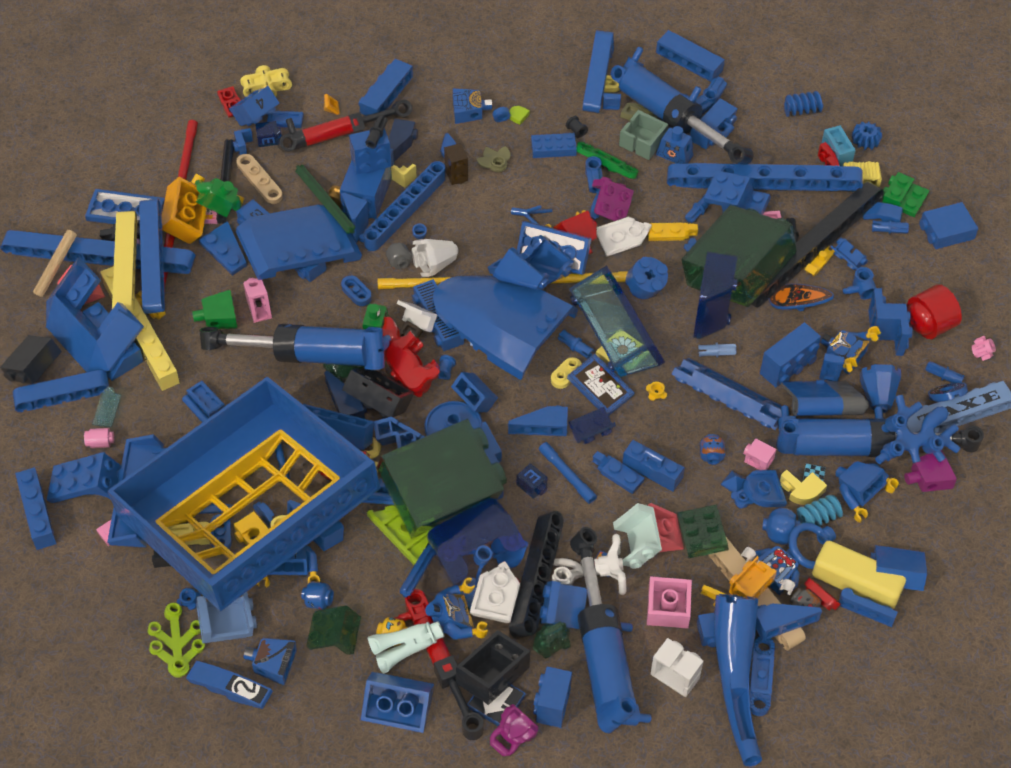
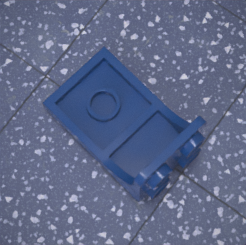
[47,452,121,503]

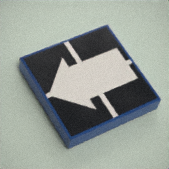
[467,685,526,726]

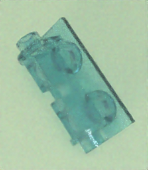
[92,387,121,427]

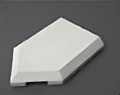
[597,217,652,257]
[470,561,520,623]

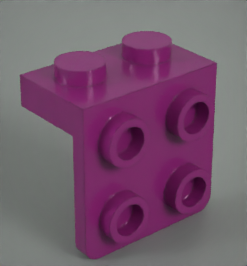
[592,177,634,221]

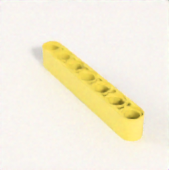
[112,211,137,315]

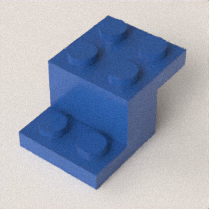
[704,170,771,226]
[868,288,912,356]

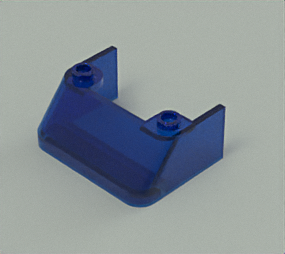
[693,252,738,339]

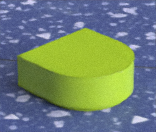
[509,106,530,125]

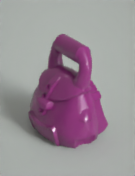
[490,704,539,757]

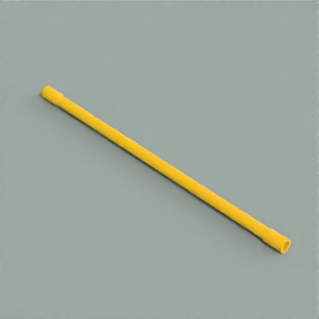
[378,271,628,289]

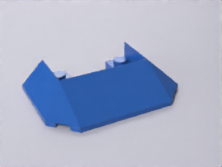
[46,258,144,372]

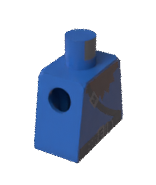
[244,638,297,685]

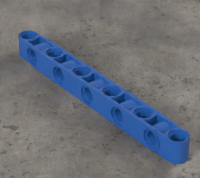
[667,163,863,191]

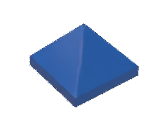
[721,471,745,492]

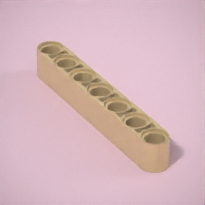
[702,532,806,651]

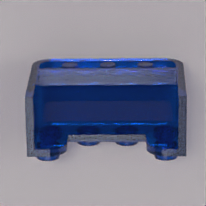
[427,498,526,586]

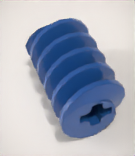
[784,91,823,117]

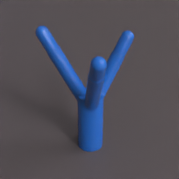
[511,205,553,224]

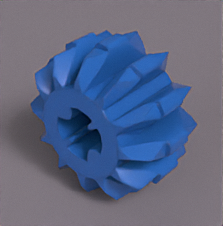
[852,121,882,150]

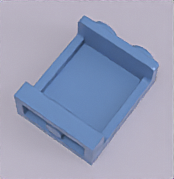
[196,592,257,643]

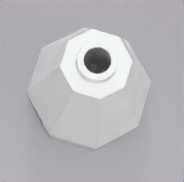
[411,239,458,277]

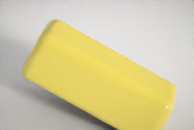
[812,541,906,609]

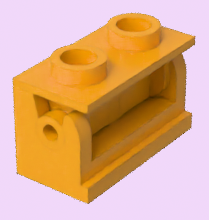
[729,556,777,599]

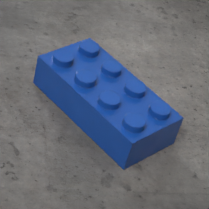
[531,133,577,158]

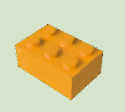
[162,177,207,244]

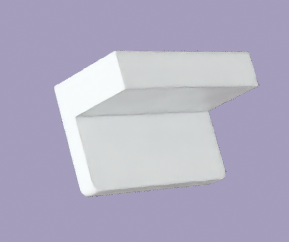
[397,300,437,332]

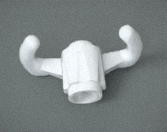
[594,534,627,595]
[543,558,584,605]

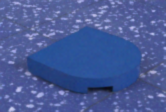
[743,470,787,507]

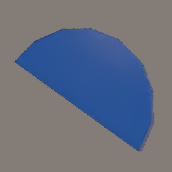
[253,502,274,528]

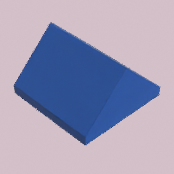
[341,193,369,243]

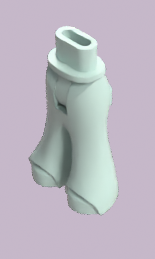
[368,621,444,674]

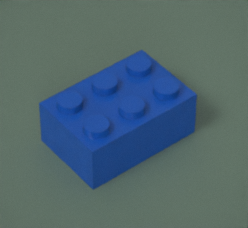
[760,322,821,388]

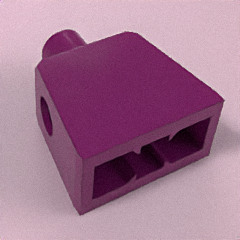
[904,450,957,492]

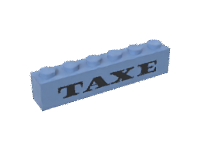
[907,381,1011,433]

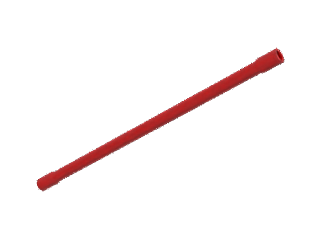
[164,120,198,292]

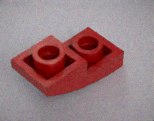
[217,86,241,118]
[818,142,839,166]

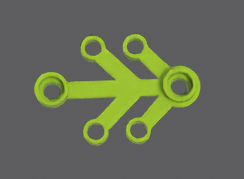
[148,603,205,678]

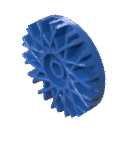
[425,401,482,455]

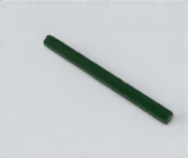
[295,165,356,234]

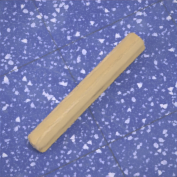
[33,230,77,297]

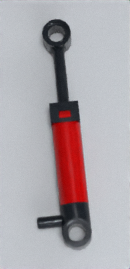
[277,99,412,152]

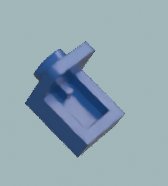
[233,128,253,155]

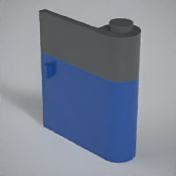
[781,380,868,416]

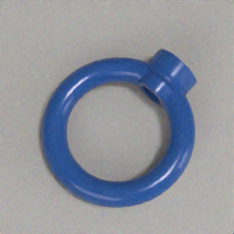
[789,522,836,569]

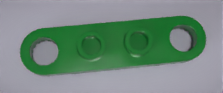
[576,142,639,179]

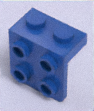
[540,581,587,629]

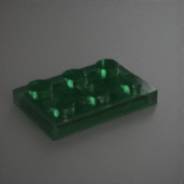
[677,504,729,558]

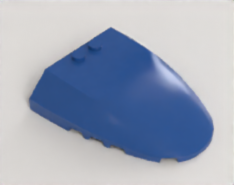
[432,275,578,380]

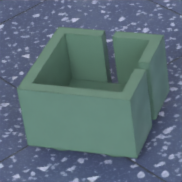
[619,110,668,160]

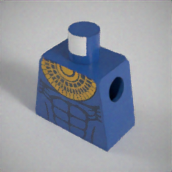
[453,89,492,124]

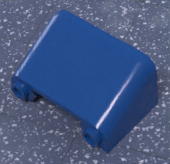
[493,235,574,290]

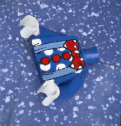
[741,546,800,596]

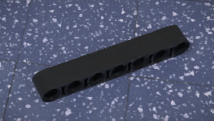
[509,511,564,639]

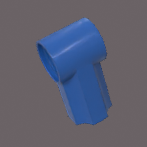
[585,156,603,193]

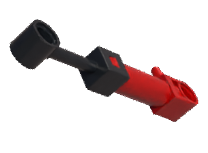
[395,589,484,740]

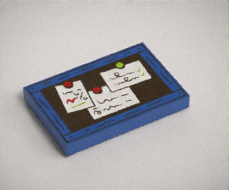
[567,354,634,417]

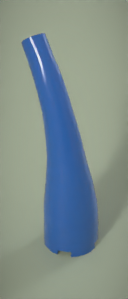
[714,594,762,767]

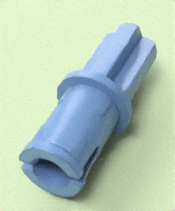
[698,342,736,358]

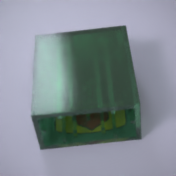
[681,205,797,307]
[376,419,507,539]

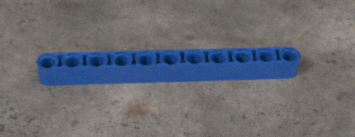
[0,230,196,274]

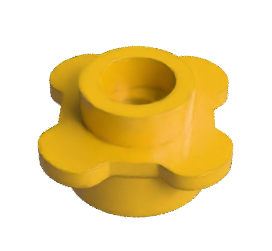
[646,382,667,401]

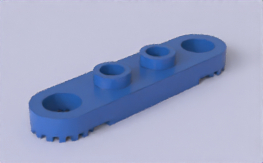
[749,637,775,716]

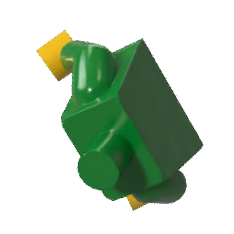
[191,174,244,218]

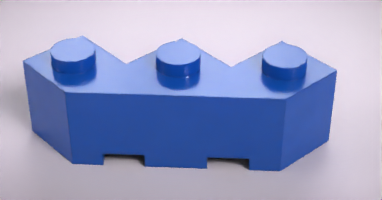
[374,417,446,469]

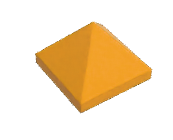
[324,94,340,115]

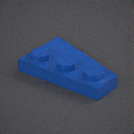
[199,221,247,276]

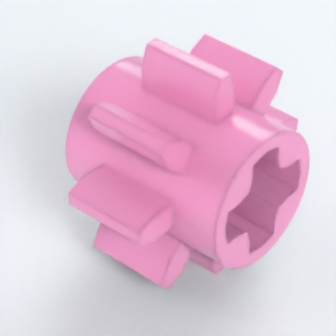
[972,336,996,361]

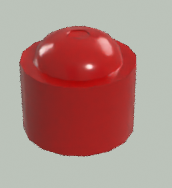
[907,284,962,340]

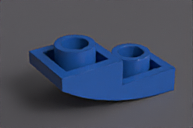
[863,202,903,222]

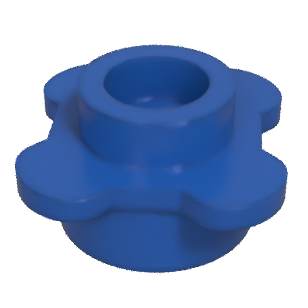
[731,488,754,509]
[177,588,201,610]

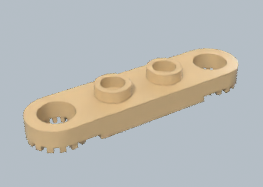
[237,154,283,204]

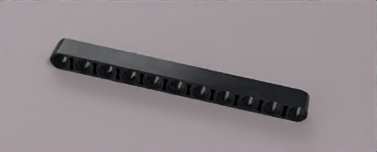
[741,181,884,308]

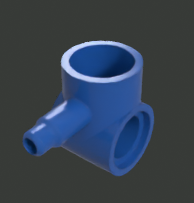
[843,267,877,300]

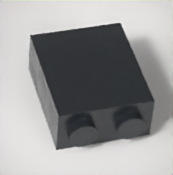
[0,335,62,384]

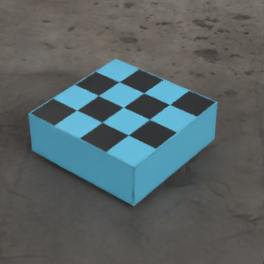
[803,464,826,481]

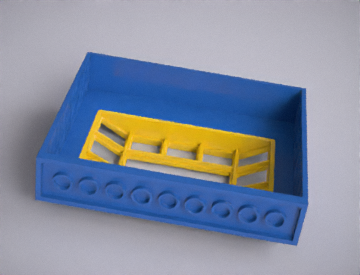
[108,377,380,612]

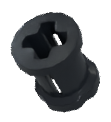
[565,116,588,139]

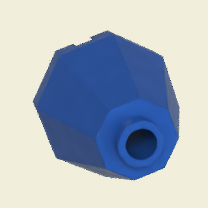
[860,364,901,413]

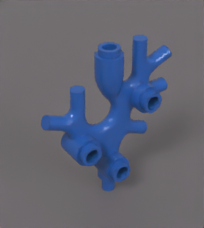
[875,395,960,464]

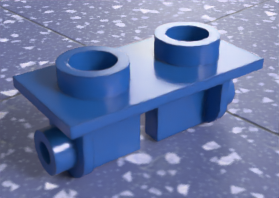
[830,238,868,270]

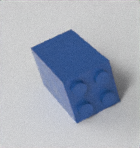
[340,148,394,219]

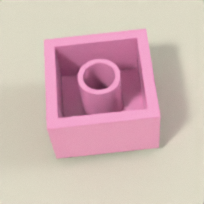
[647,577,692,628]

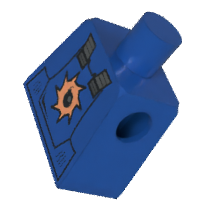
[656,126,693,164]

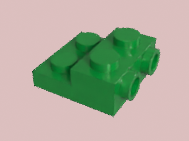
[882,172,930,218]

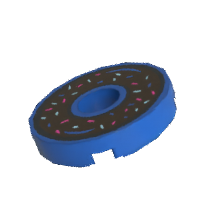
[928,383,968,402]

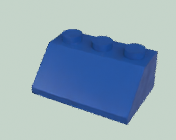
[361,672,434,733]

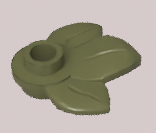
[477,146,510,172]

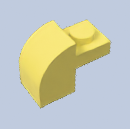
[780,470,827,505]

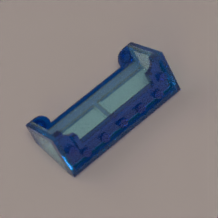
[569,265,665,377]

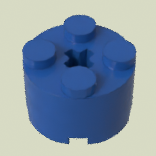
[626,257,668,299]

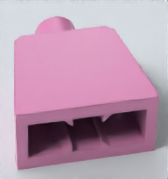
[243,278,272,323]

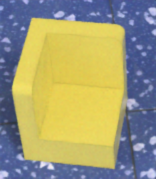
[391,164,417,188]

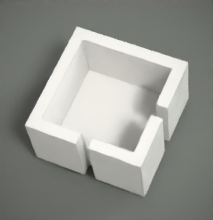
[651,638,703,697]

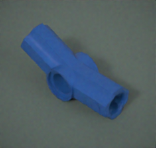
[696,77,727,113]

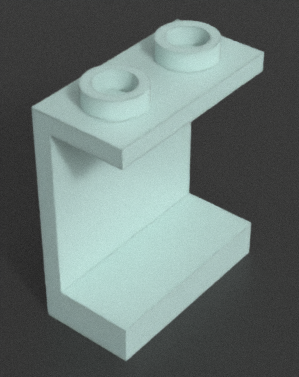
[613,503,662,569]

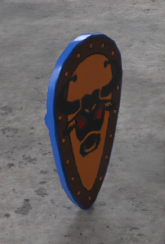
[769,284,834,311]

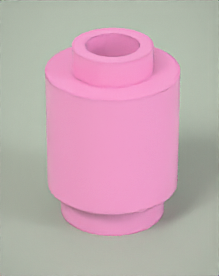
[84,428,114,448]

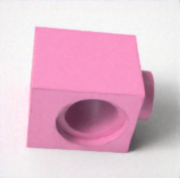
[743,439,776,470]

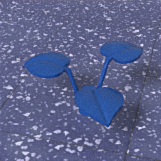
[432,528,528,609]

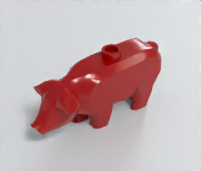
[382,317,440,397]

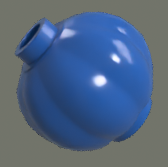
[763,508,801,545]

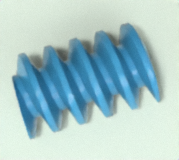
[797,495,843,526]

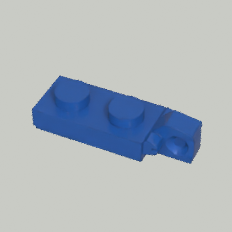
[592,451,644,494]

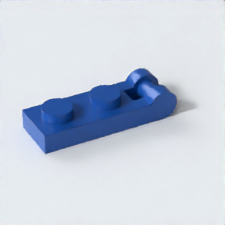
[839,588,898,627]

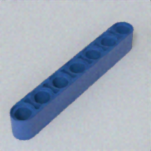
[363,161,446,251]
[139,198,165,314]

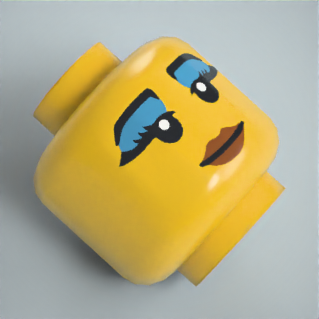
[376,617,409,647]

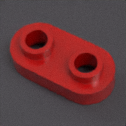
[804,577,841,611]

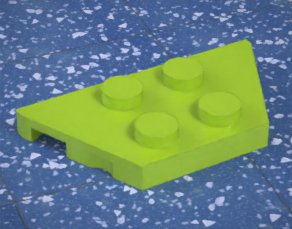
[367,505,435,565]

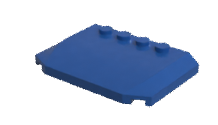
[236,204,362,280]

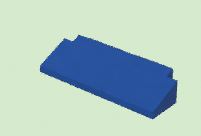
[107,434,166,547]

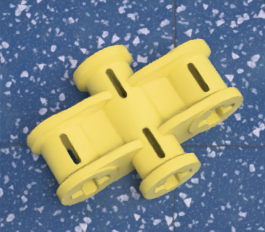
[240,65,292,97]

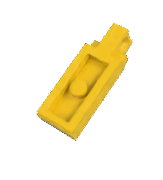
[648,223,698,241]

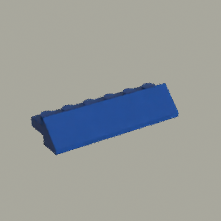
[672,358,782,430]

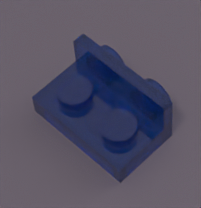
[568,407,616,444]

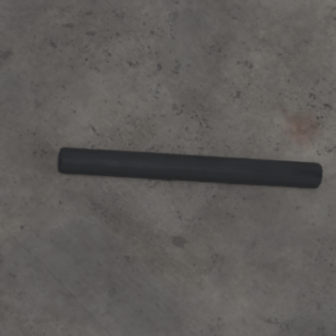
[216,139,234,224]

